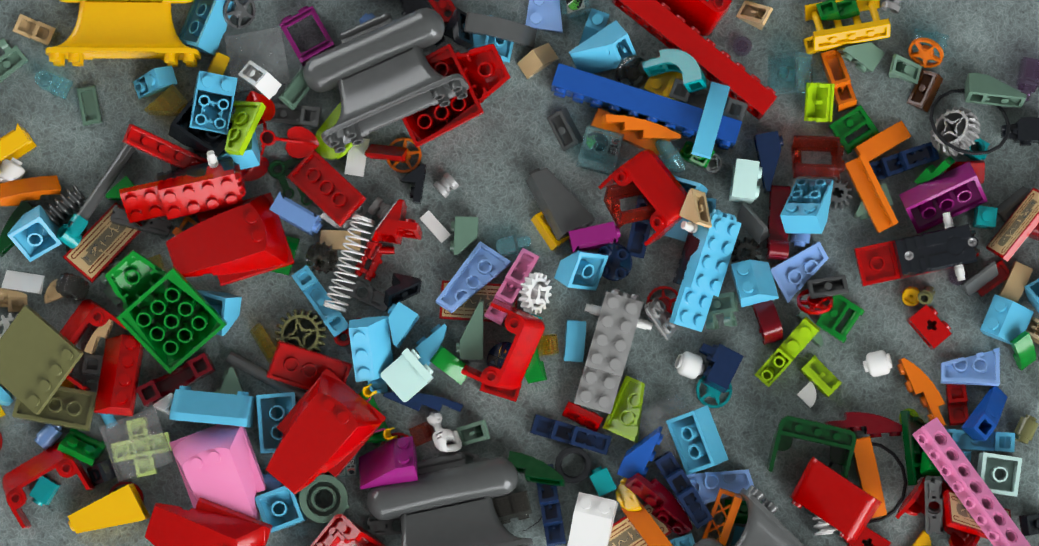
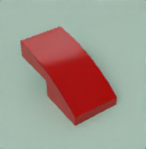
[946,384,969,426]

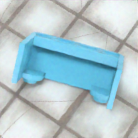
[169,386,256,428]

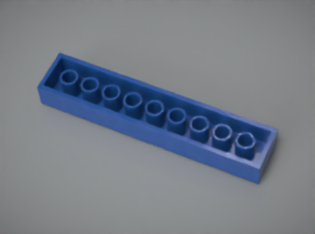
[551,63,742,150]

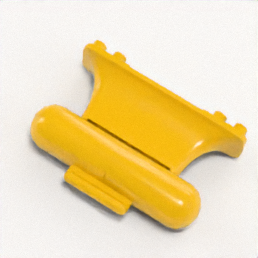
[45,0,201,67]

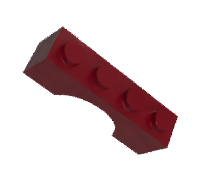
[136,352,216,407]

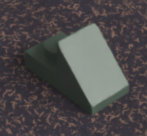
[889,54,922,84]

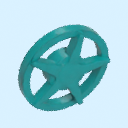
[696,376,732,408]

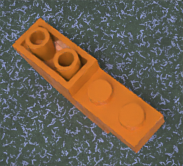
[897,358,946,426]

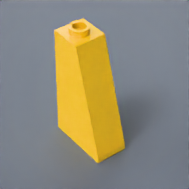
[68,483,151,534]

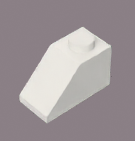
[238,60,281,100]

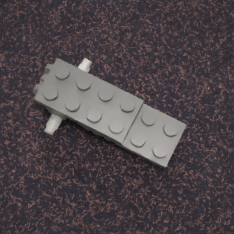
[574,288,653,414]

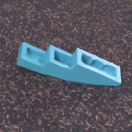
[691,82,730,159]

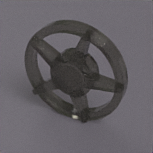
[615,56,648,88]

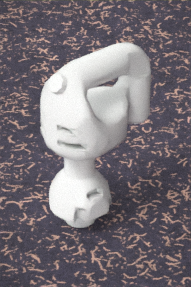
[427,411,462,452]

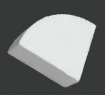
[797,381,816,408]

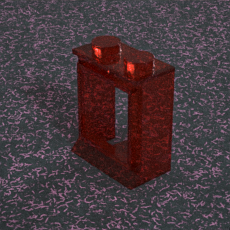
[791,135,845,179]
[603,181,656,229]

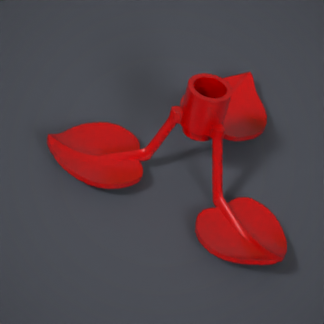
[241,91,319,181]

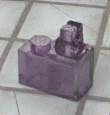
[1016,57,1039,102]

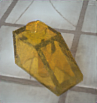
[144,84,189,116]

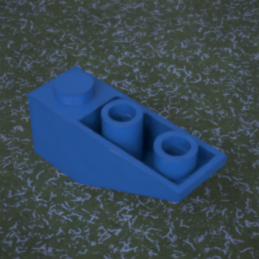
[961,386,1007,441]
[617,426,664,479]

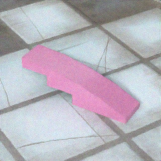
[484,248,539,325]

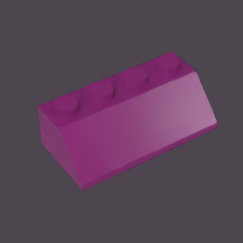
[899,162,988,234]

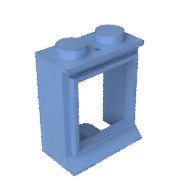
[269,191,323,237]

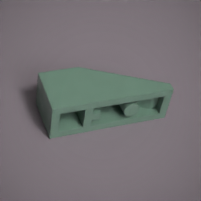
[964,73,1026,108]
[456,299,484,359]

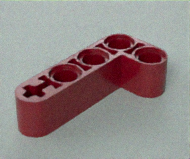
[766,185,791,260]
[752,300,783,345]

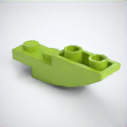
[755,317,820,387]

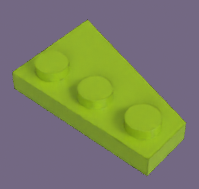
[225,100,266,156]
[602,375,645,443]

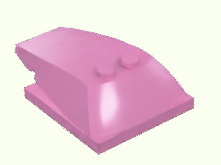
[169,424,267,520]

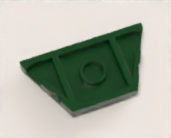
[900,410,927,486]

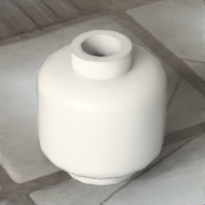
[0,157,25,183]
[863,350,893,377]
[675,351,705,379]

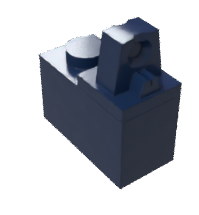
[699,343,744,393]

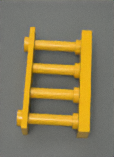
[805,0,890,50]

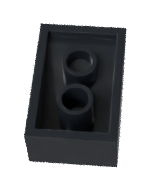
[168,98,232,158]

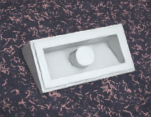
[1,270,45,295]

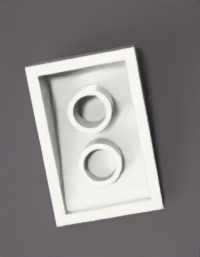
[567,492,618,546]

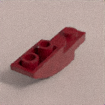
[825,412,902,438]
[625,473,693,536]

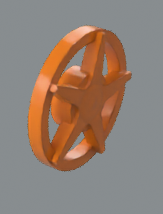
[908,38,944,68]
[387,137,422,173]

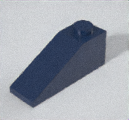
[753,131,784,193]

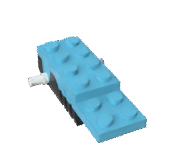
[669,208,742,332]

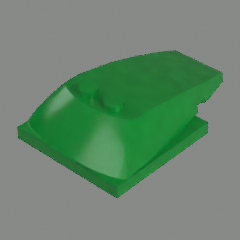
[105,250,227,374]

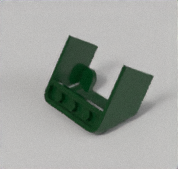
[767,415,856,479]

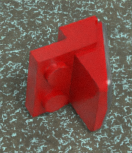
[370,199,422,245]

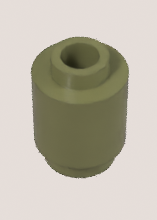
[1014,414,1039,445]

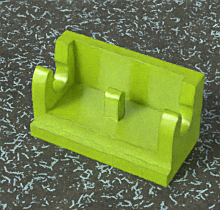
[804,82,835,122]
[800,355,842,398]

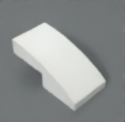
[344,138,370,177]

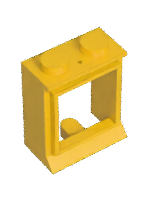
[0,123,37,165]

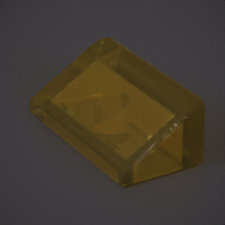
[250,323,276,363]

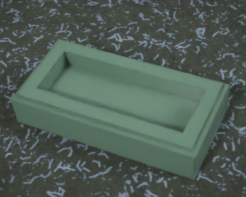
[278,69,311,110]
[76,85,103,126]

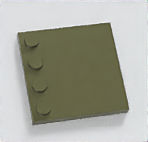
[0,305,84,415]

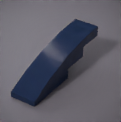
[870,142,940,181]
[627,190,655,259]
[383,392,464,412]
[530,414,612,455]
[653,450,714,529]
[536,464,567,546]

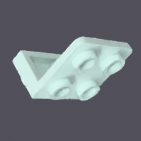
[381,348,434,402]

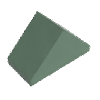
[457,420,490,446]

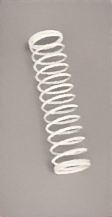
[323,214,375,313]

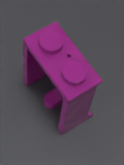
[279,6,335,66]
[569,221,621,254]

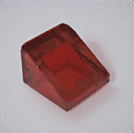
[409,422,435,447]

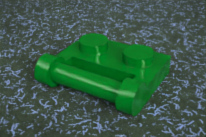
[828,105,879,155]
[815,295,865,343]
[57,428,108,466]

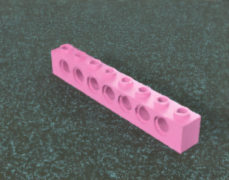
[912,417,1031,546]

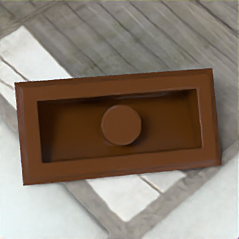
[907,69,943,112]

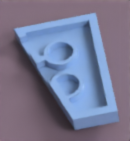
[770,241,829,303]
[940,347,1000,386]

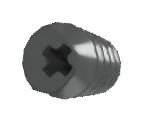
[44,185,86,225]

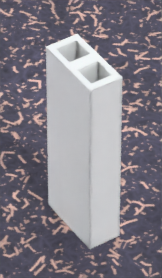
[420,210,451,243]

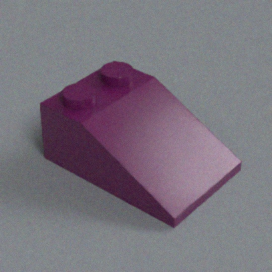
[359,436,418,489]

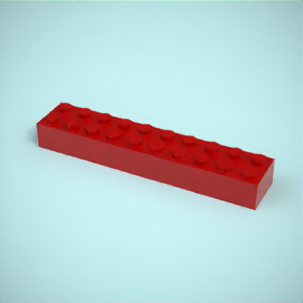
[612,0,777,120]

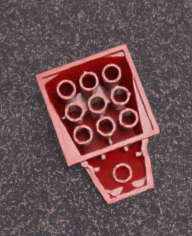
[402,43,511,148]
[166,192,294,286]
[265,369,386,494]
[145,497,273,546]

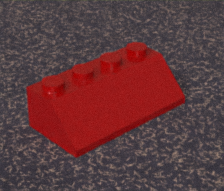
[94,334,144,416]

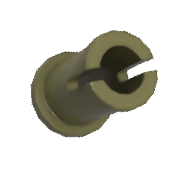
[918,285,935,305]

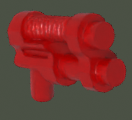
[354,240,395,282]

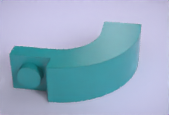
[642,49,708,93]

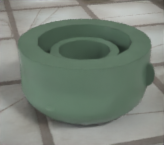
[298,474,350,523]

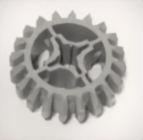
[930,107,981,157]

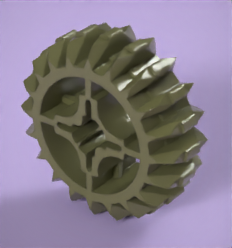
[275,309,327,352]

